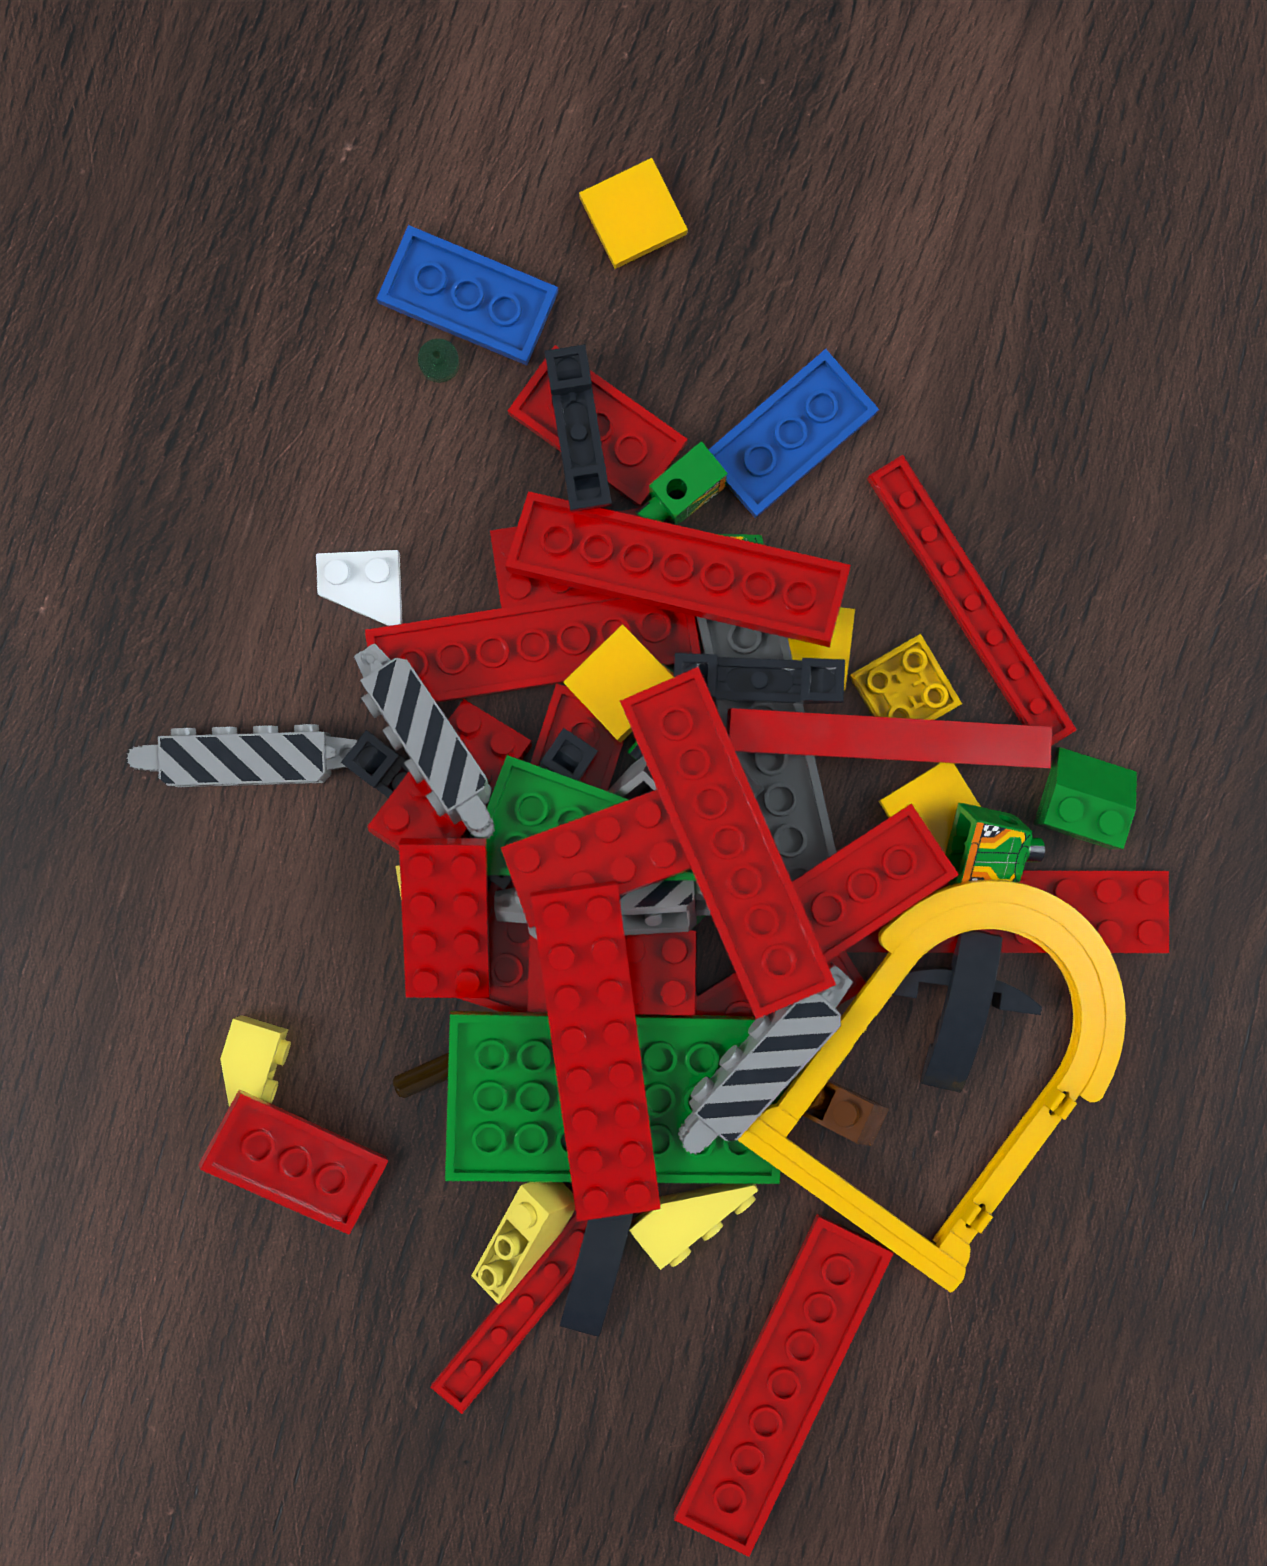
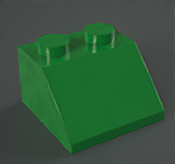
[1033,747,1137,849]

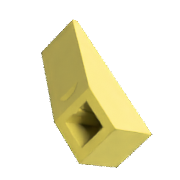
[221,1015,291,1107]
[471,1182,575,1304]
[629,1183,758,1270]

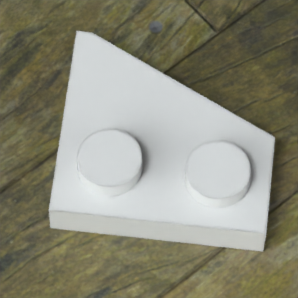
[316,550,402,626]

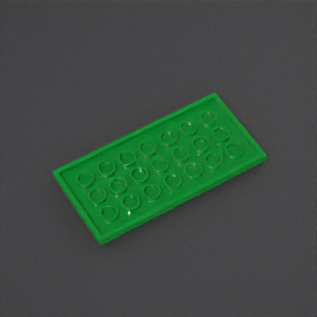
[445,1011,784,1184]

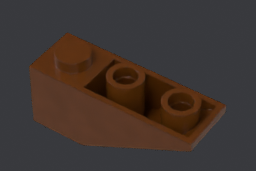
[784,1069,889,1146]

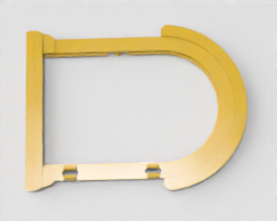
[738,879,1126,1293]

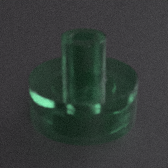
[418,338,460,383]

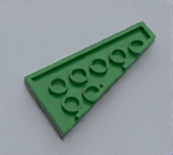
[486,755,697,882]

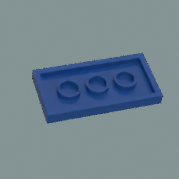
[376,225,559,365]
[709,349,879,519]

